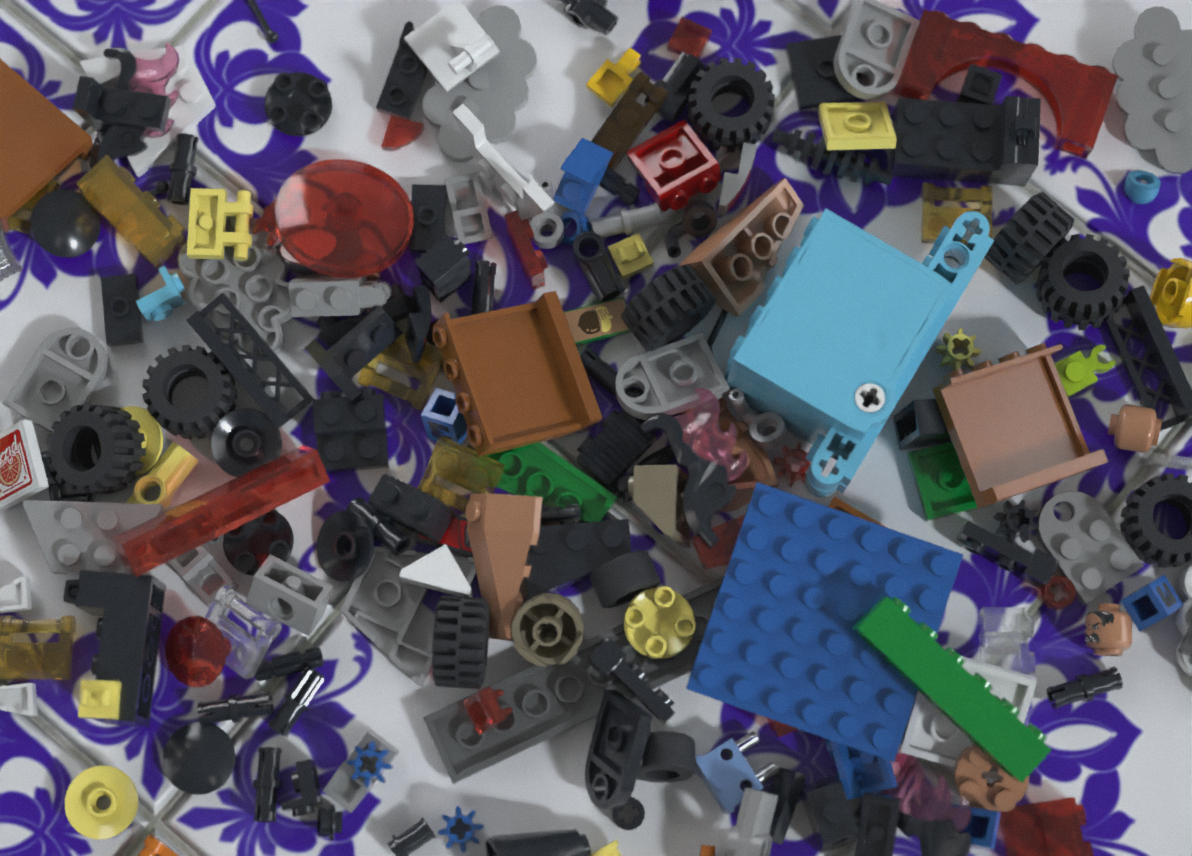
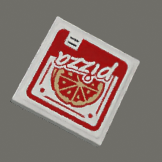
[0,420,49,511]

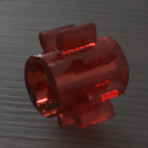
[773,442,810,488]

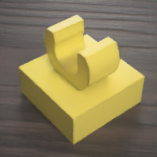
[608,233,653,280]
[78,680,121,720]

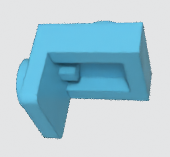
[135,265,186,322]

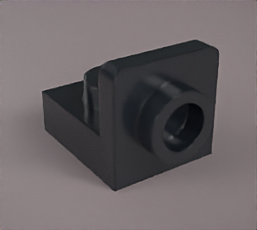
[281,759,323,817]

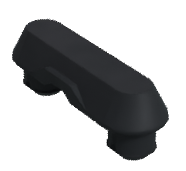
[317,284,411,347]

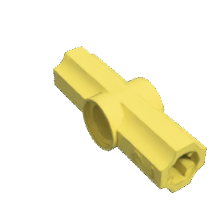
[126,442,199,510]

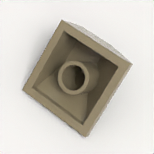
[628,465,691,548]

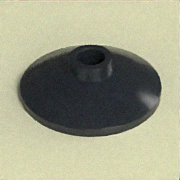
[211,408,282,479]
[317,510,374,581]

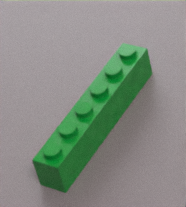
[852,596,1051,783]

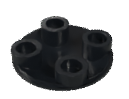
[264,72,332,137]
[30,189,101,258]
[223,507,294,576]
[163,722,235,795]

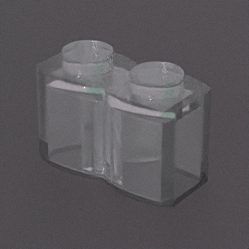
[979,607,1036,675]

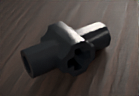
[559,0,619,36]

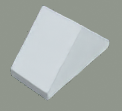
[399,544,473,597]

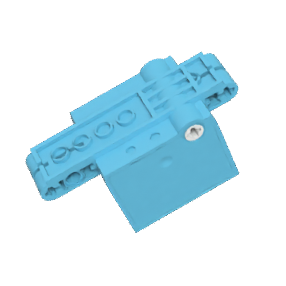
[724,209,994,498]

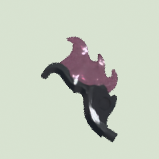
[90,42,180,185]
[641,388,748,549]
[855,753,971,856]

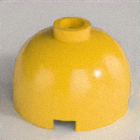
[1150,258,1192,329]

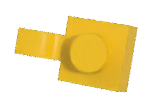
[586,47,641,108]

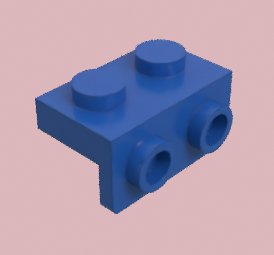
[826,739,898,800]

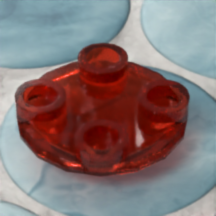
[165,615,231,687]

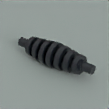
[771,129,894,186]

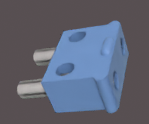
[695,731,779,815]

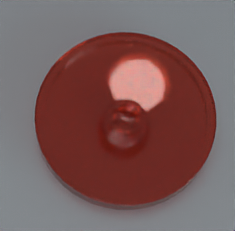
[274,159,414,278]

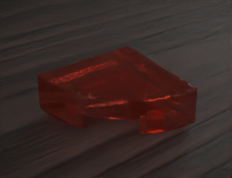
[381,115,424,151]

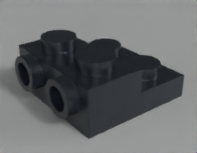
[312,388,390,473]

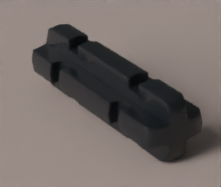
[599,166,640,206]
[540,504,583,527]
[253,647,324,681]

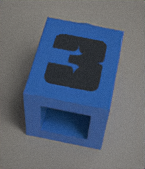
[421,388,468,448]
[1120,575,1183,632]

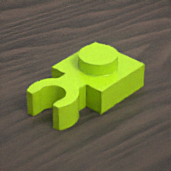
[1055,344,1116,398]

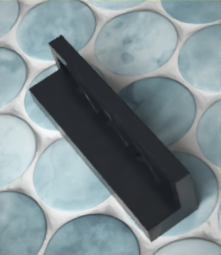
[1103,285,1192,432]
[186,292,314,429]

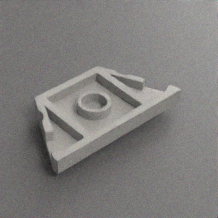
[23,500,164,575]

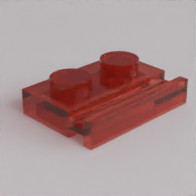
[504,210,548,291]

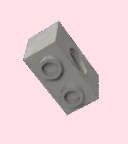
[246,554,333,636]

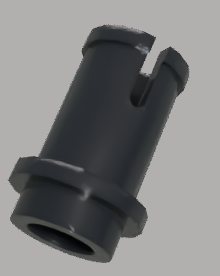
[387,818,436,856]

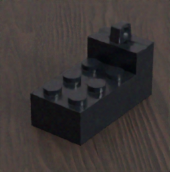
[890,96,1041,186]
[63,570,166,728]

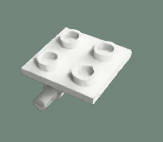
[404,0,500,93]

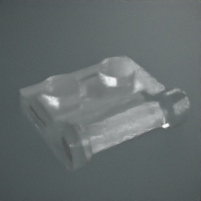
[193,585,282,679]

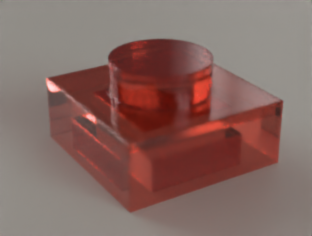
[667,17,712,59]

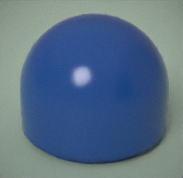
[560,211,592,245]

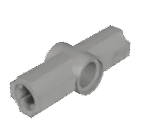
[724,787,778,856]

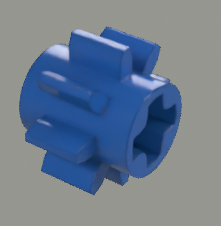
[347,741,394,788]
[438,806,484,853]

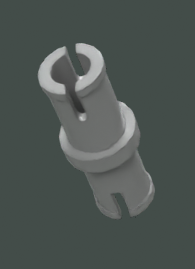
[591,203,662,238]

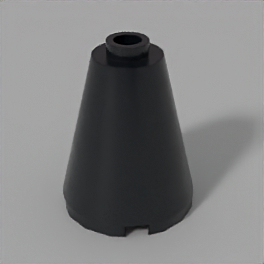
[485,829,591,856]

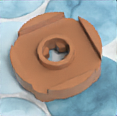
[954,744,1029,812]

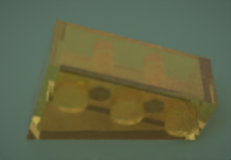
[76,155,186,270]

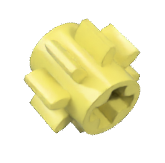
[935,328,981,371]

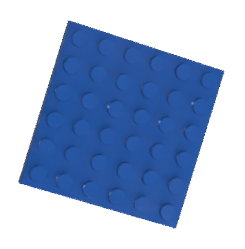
[685,482,963,762]

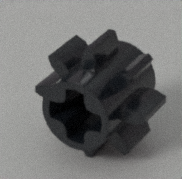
[993,499,1039,543]

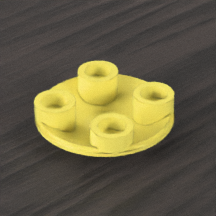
[623,586,696,659]

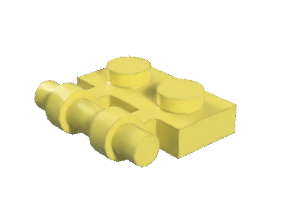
[187,188,254,261]

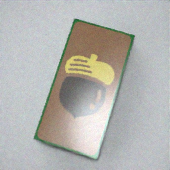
[564,297,632,346]

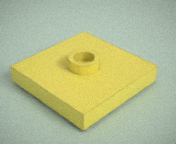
[818,102,897,150]

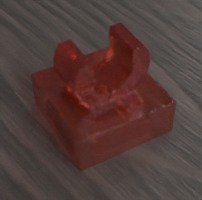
[463,687,513,735]

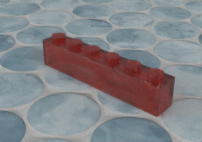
[112,445,330,577]

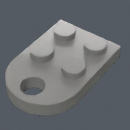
[834,0,920,100]
[2,328,108,433]
[615,333,730,420]
[1036,491,1144,606]

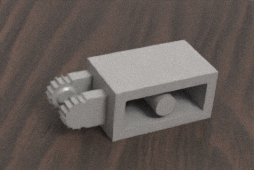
[288,272,393,317]

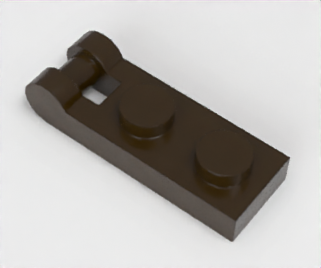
[591,71,669,170]

